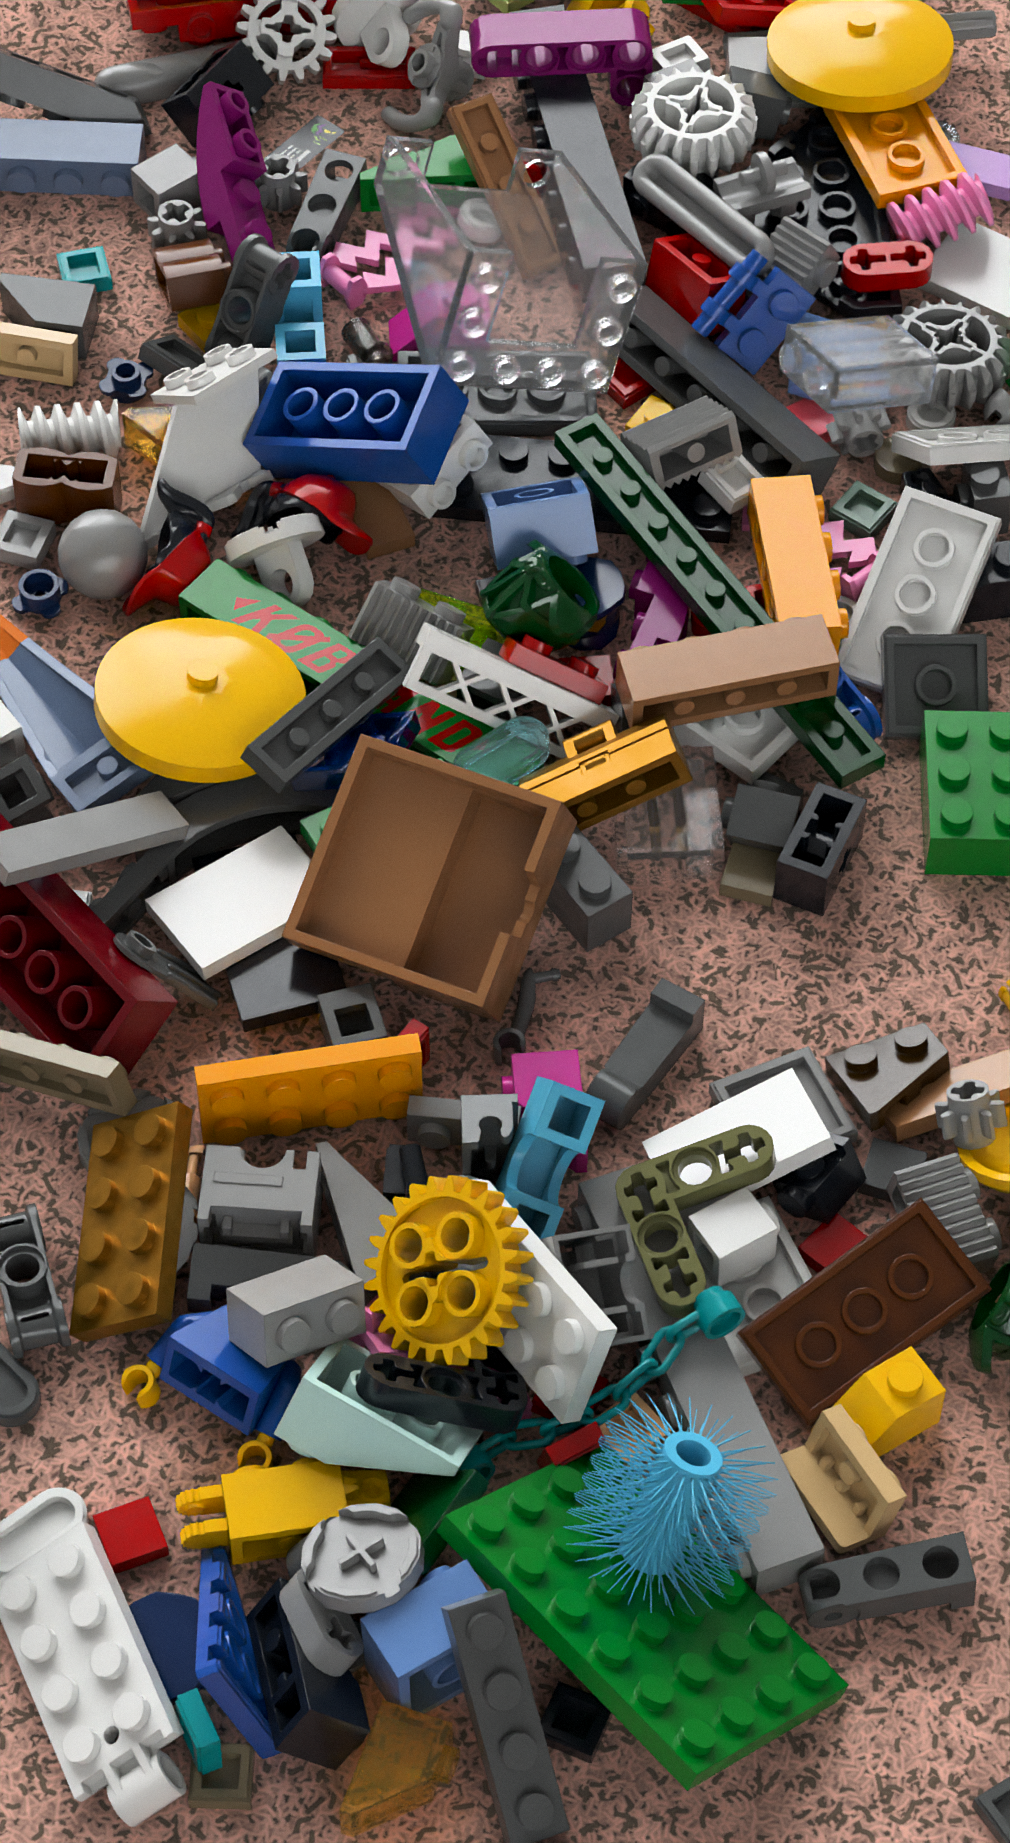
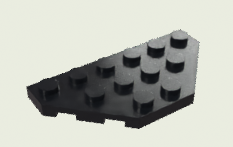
[745,106,902,322]

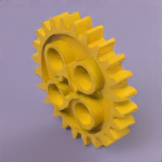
[364,1175,534,1367]

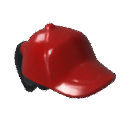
[231,473,373,555]
[122,478,215,617]

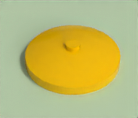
[767,0,954,113]
[94,618,306,783]

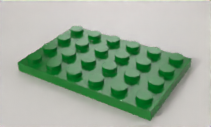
[436,1445,849,1791]

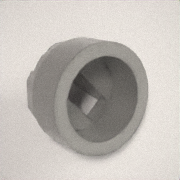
[983,387,1010,425]

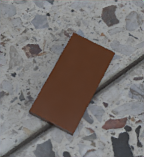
[736,1198,992,1429]

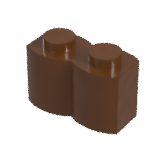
[152,238,232,313]
[12,447,123,525]

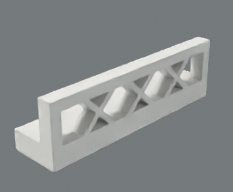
[402,622,620,759]

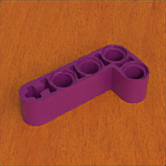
[468,8,653,106]

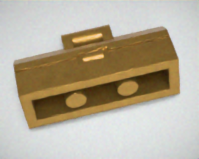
[519,713,693,831]

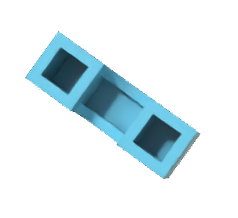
[275,251,326,364]
[495,1076,606,1239]

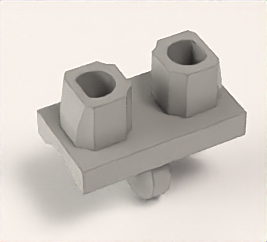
[713,151,812,223]

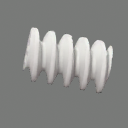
[17,399,122,458]

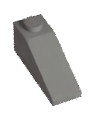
[315,1141,426,1307]

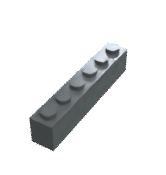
[589,285,841,495]

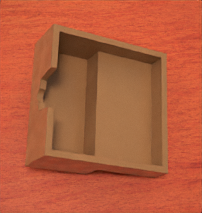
[282,734,577,1023]

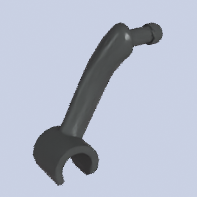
[493,968,561,1066]

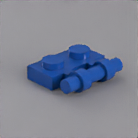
[691,248,816,375]

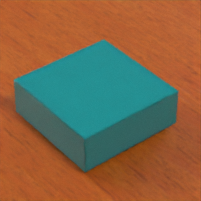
[56,245,113,292]
[175,1688,223,1775]

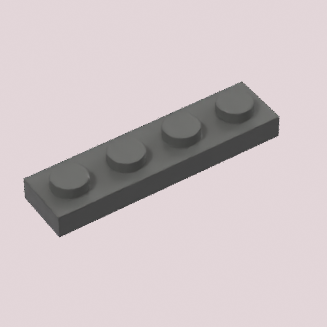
[240,636,410,794]
[441,1588,570,1843]

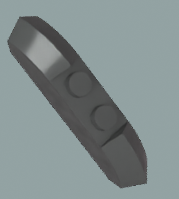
[0,47,152,136]

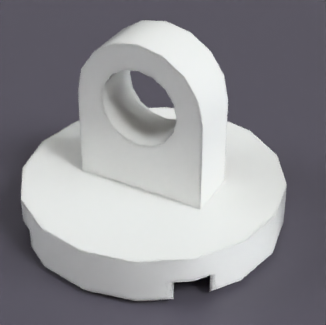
[332,0,422,69]
[224,513,325,607]

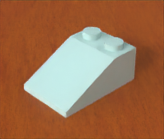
[274,1339,484,1477]

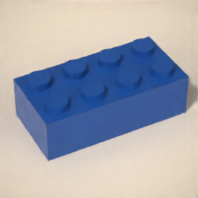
[243,361,469,485]

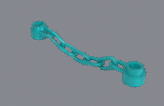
[459,1286,745,1481]

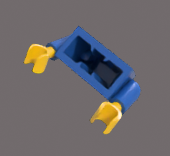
[121,1304,302,1468]

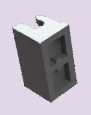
[461,1093,518,1187]

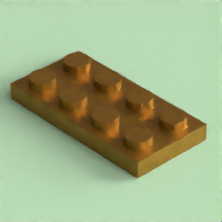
[69,1101,193,1342]

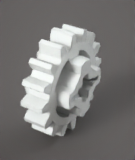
[236,0,337,85]

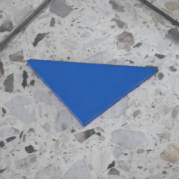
[195,1545,283,1759]

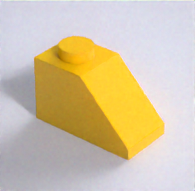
[811,1346,946,1457]

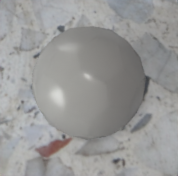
[58,509,148,600]

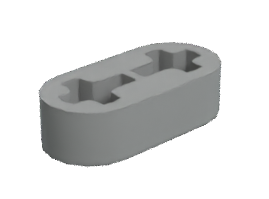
[279,1568,364,1677]

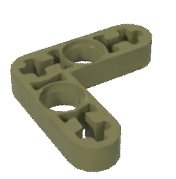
[615,1124,776,1319]

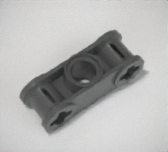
[204,233,299,367]
[0,1203,72,1360]

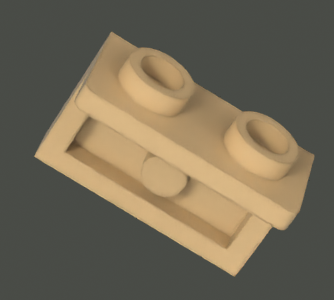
[780,1404,907,1554]

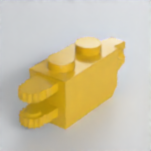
[175,1457,390,1565]

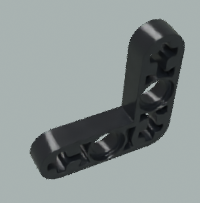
[355,1346,528,1434]

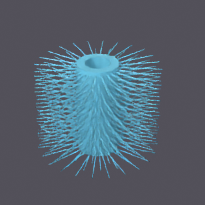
[563,1393,779,1616]

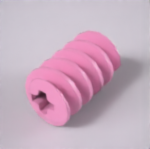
[886,172,994,249]

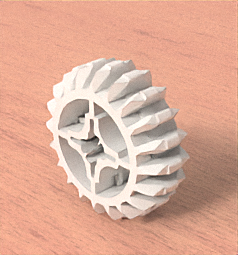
[629,66,757,178]

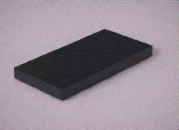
[191,832,347,1032]

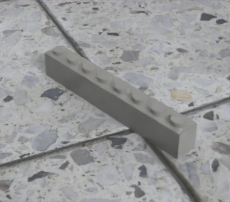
[571,1163,825,1596]

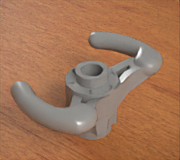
[381,0,474,133]

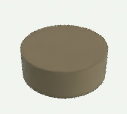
[873,436,924,485]

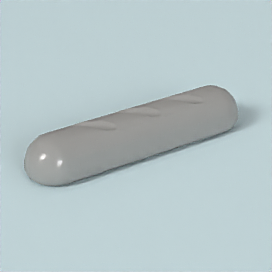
[94,40,275,104]
[632,154,775,276]

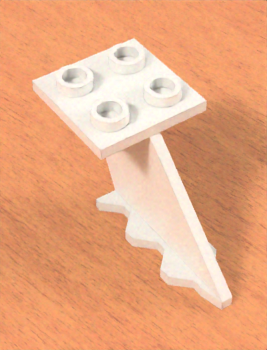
[140,344,278,550]

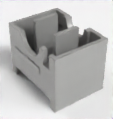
[197,1145,323,1257]
[540,1223,651,1346]

